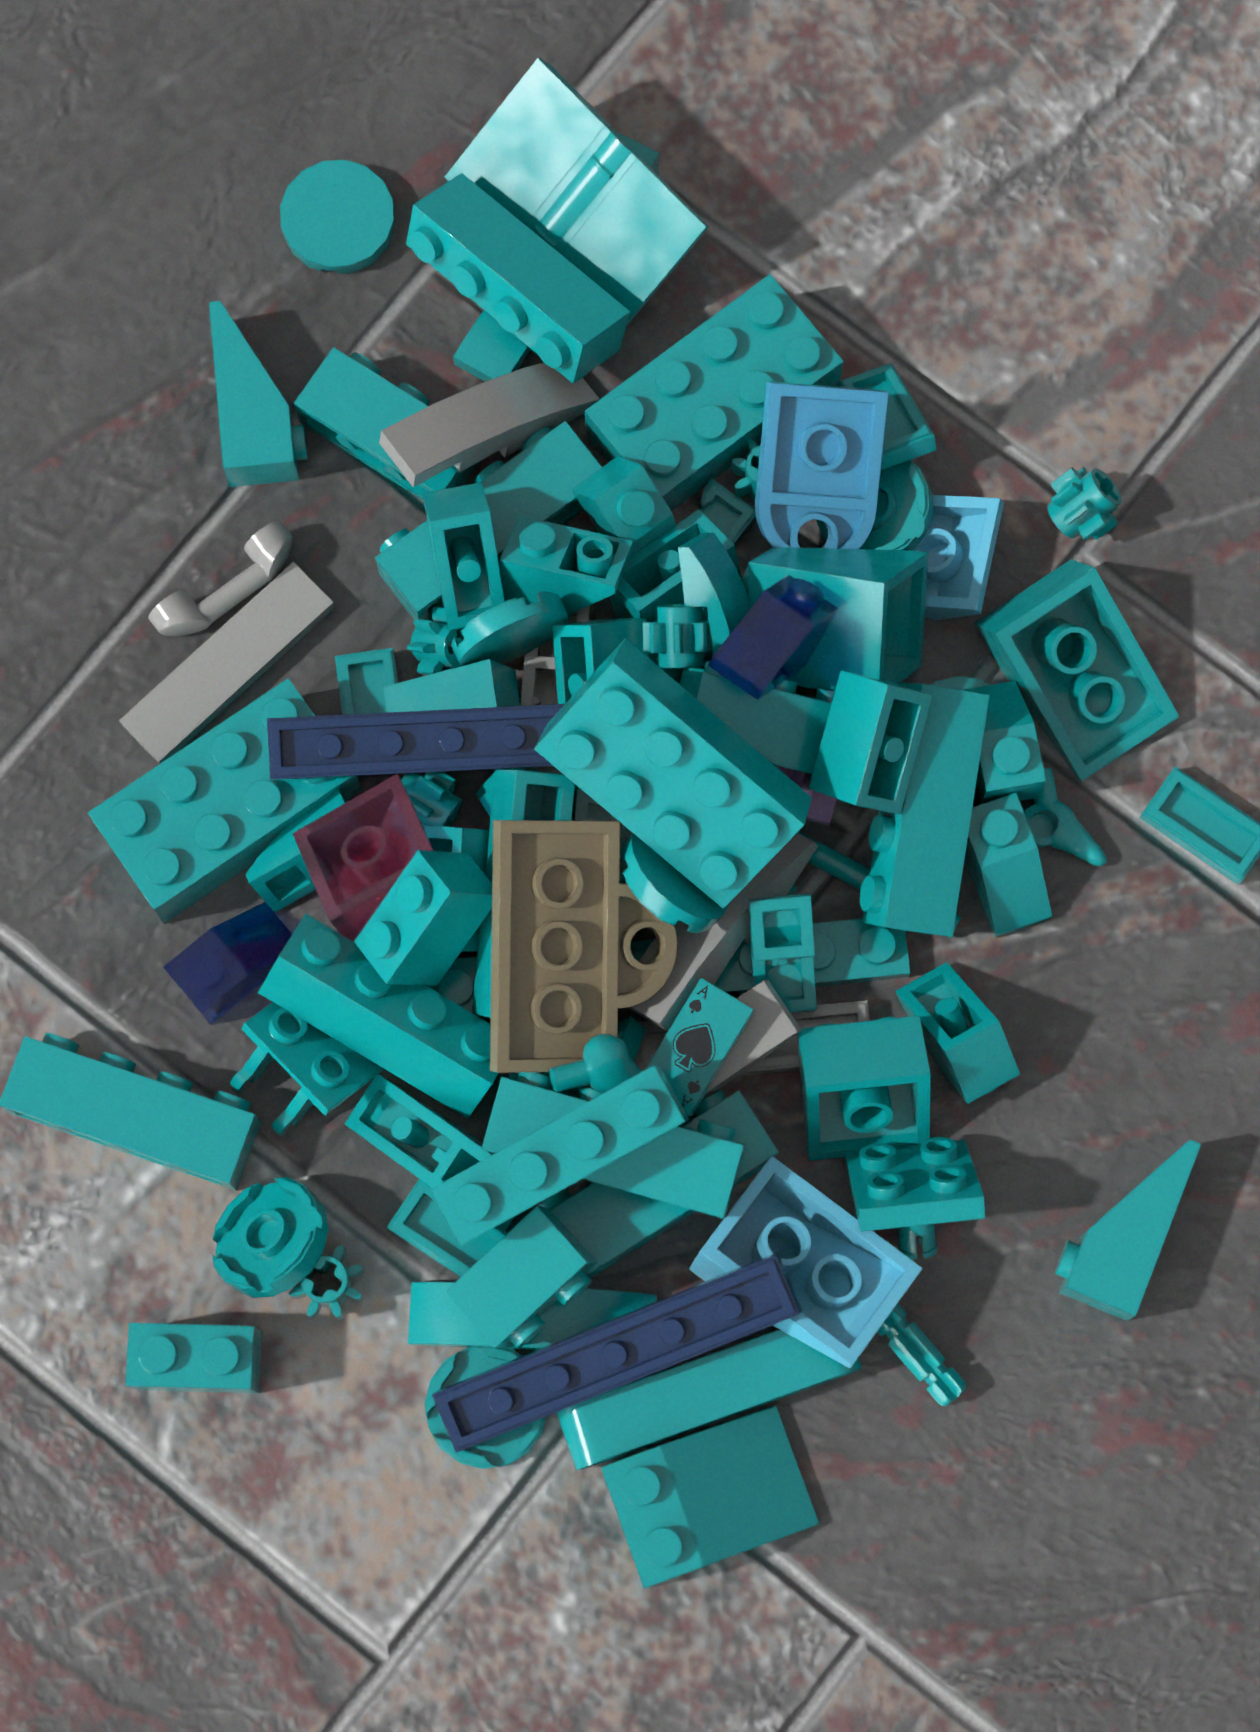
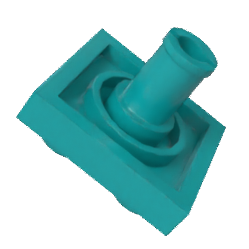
[844,1137,985,1260]

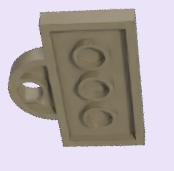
[490,820,677,1073]

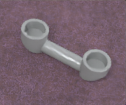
[148,521,293,636]

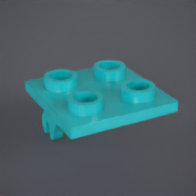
[230,1002,385,1136]

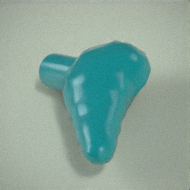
[1024,768,1107,866]
[549,1033,642,1093]

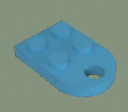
[755,381,888,549]

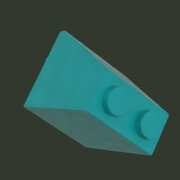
[742,547,928,692]

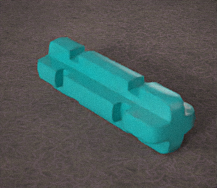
[877,1303,967,1406]

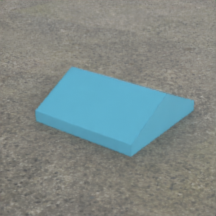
[913,495,1004,620]

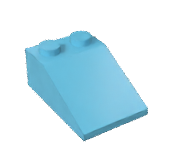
[689,1156,923,1368]

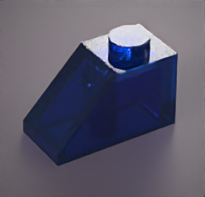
[708,575,838,700]
[163,902,292,1025]

